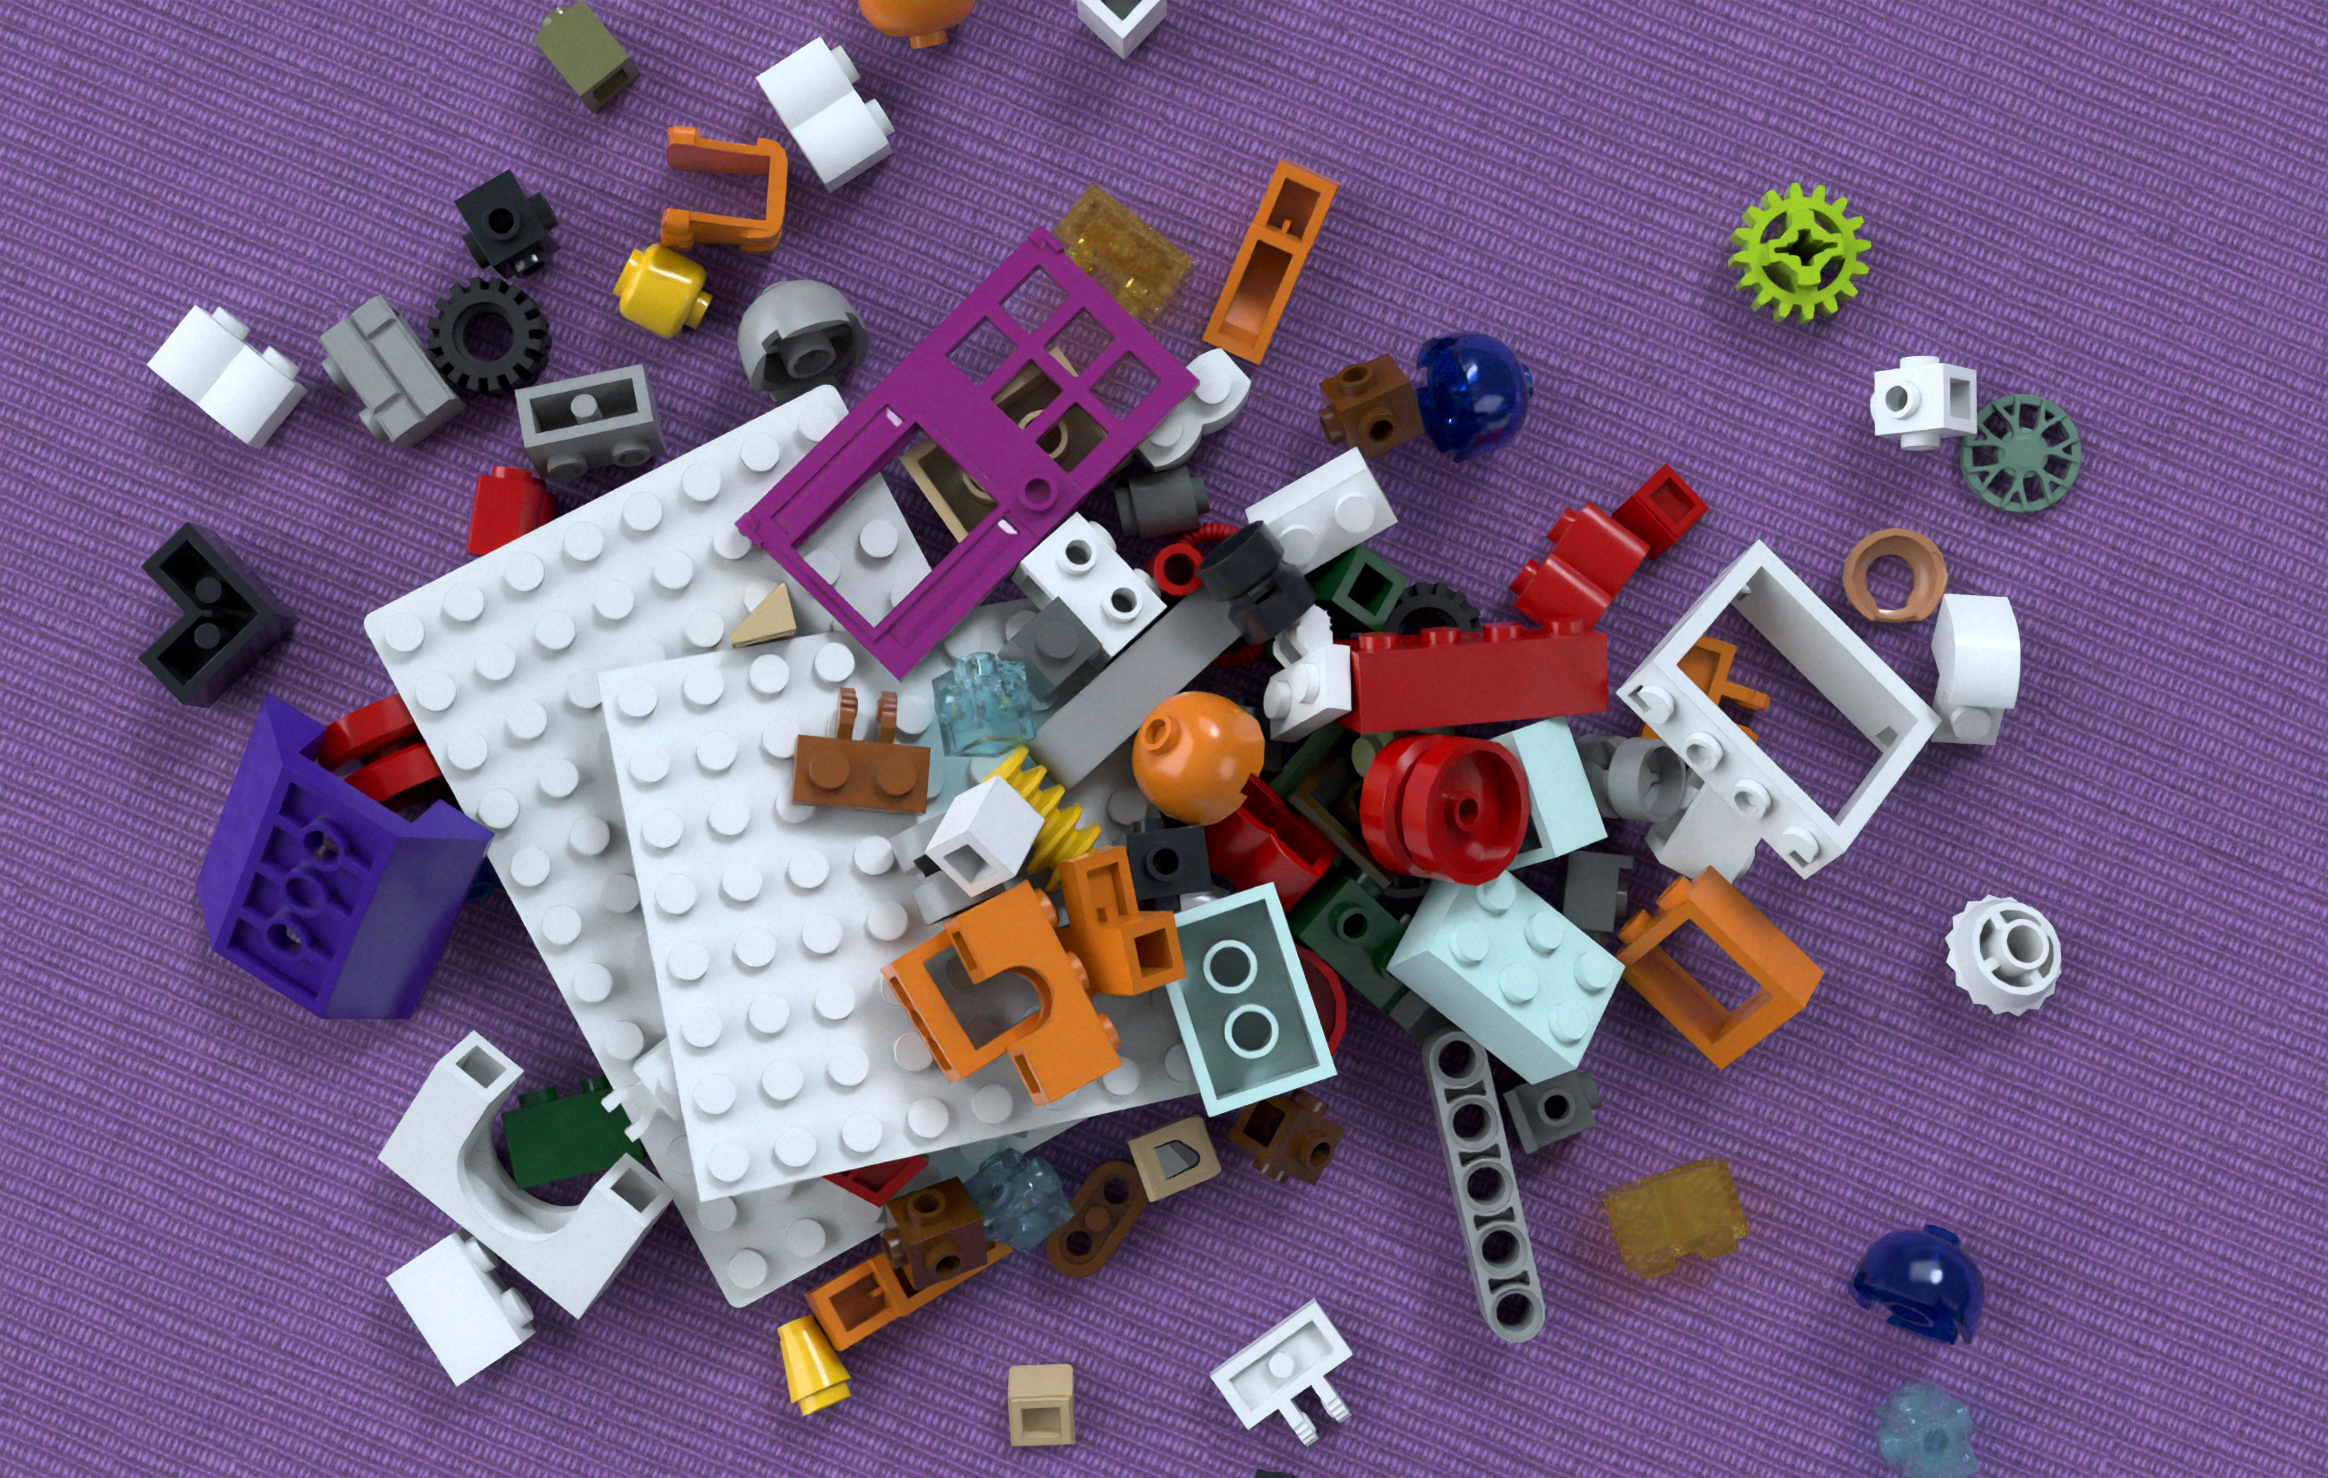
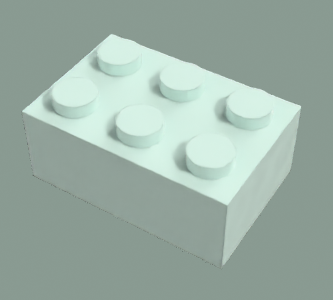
[1386,869,1626,1085]
[1165,882,1337,1117]

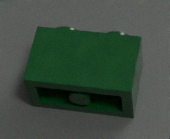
[501,1074,649,1190]

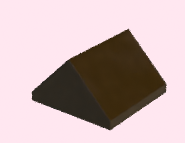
[1281,728,1398,890]

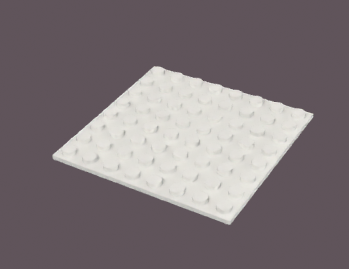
[597,598,1200,1203]

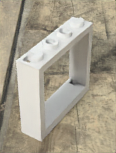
[1616,539,1942,880]

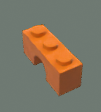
[943,880,1122,1107]

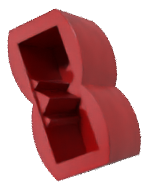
[465,466,557,558]
[1508,501,1651,630]
[1204,773,1338,915]

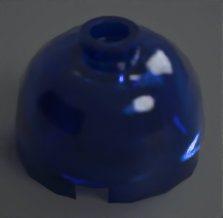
[1416,331,1533,463]
[1848,1224,1985,1345]

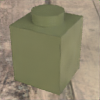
[532,0,641,113]

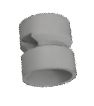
[1575,733,1686,823]
[889,812,1006,926]

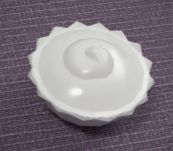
[1945,894,2062,1017]

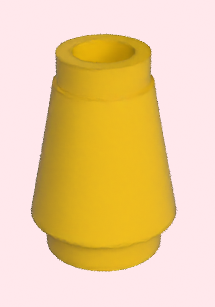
[777,1314,852,1417]

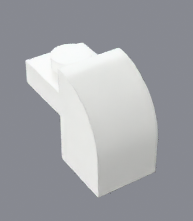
[1930,594,2020,745]

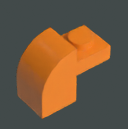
[1054,846,1186,996]

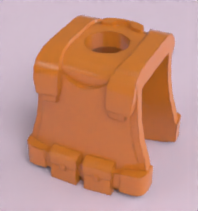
[661,125,788,255]

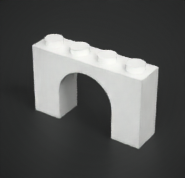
[378,1030,677,1320]

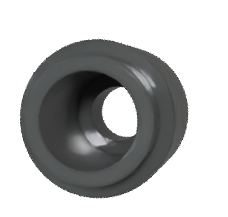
[1113,466,1210,541]

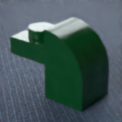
[1262,544,1409,668]

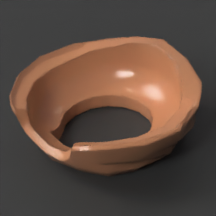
[1842,528,1949,623]

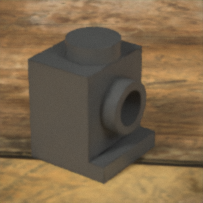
[1555,850,1634,944]
[1496,1069,1602,1154]

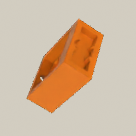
[1613,865,1825,1070]
[880,879,1097,1084]

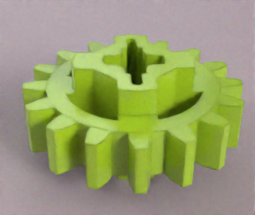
[1728,183,1871,325]

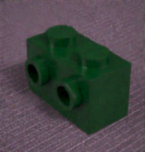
[1285,863,1413,1015]

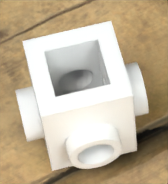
[1870,356,1977,451]

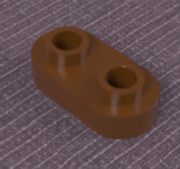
[1046,1158,1148,1278]

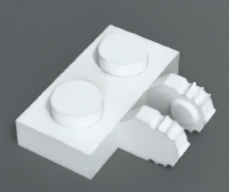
[1264,604,1351,742]
[1210,1298,1353,1447]

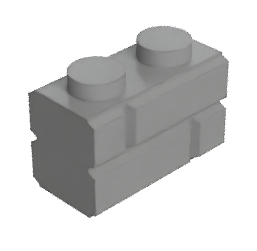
[318,295,467,450]

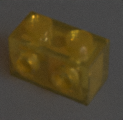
[1053,182,1194,326]

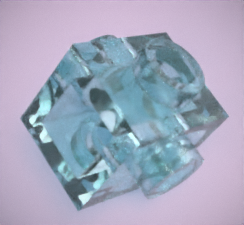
[932,652,1037,758]
[963,1147,1075,1253]
[1874,1382,1981,1478]

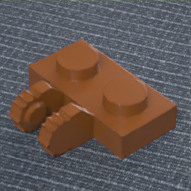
[790,687,931,817]

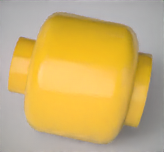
[612,243,713,339]

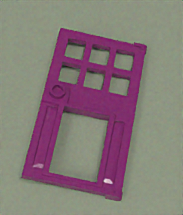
[734,225,1200,683]

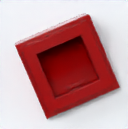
[1611,463,1710,560]

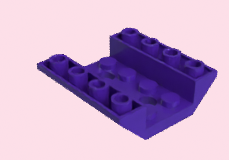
[196,693,495,1019]

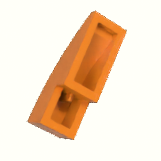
[1202,158,1341,365]
[803,1195,1013,1351]

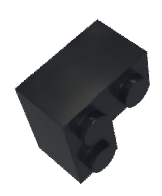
[138,521,300,708]

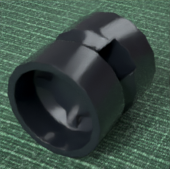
[1195,520,1318,646]

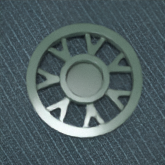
[1959,394,2081,513]

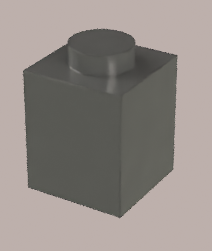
[997,596,1103,703]

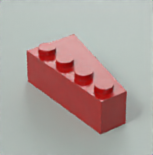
[1332,617,1608,734]

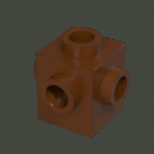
[1317,353,1425,460]
[1228,1088,1346,1186]
[880,1176,988,1291]

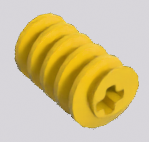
[980,745,1110,895]

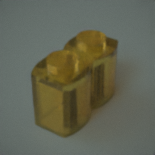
[1597,1154,1751,1279]

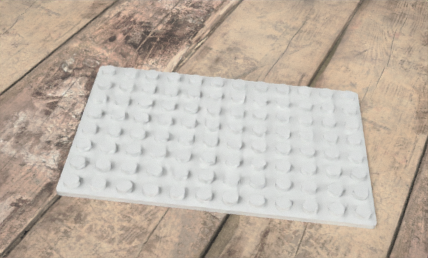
[364,385,1089,1308]

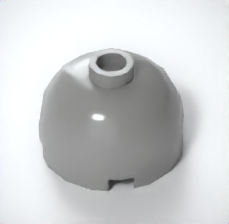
[737,280,870,403]

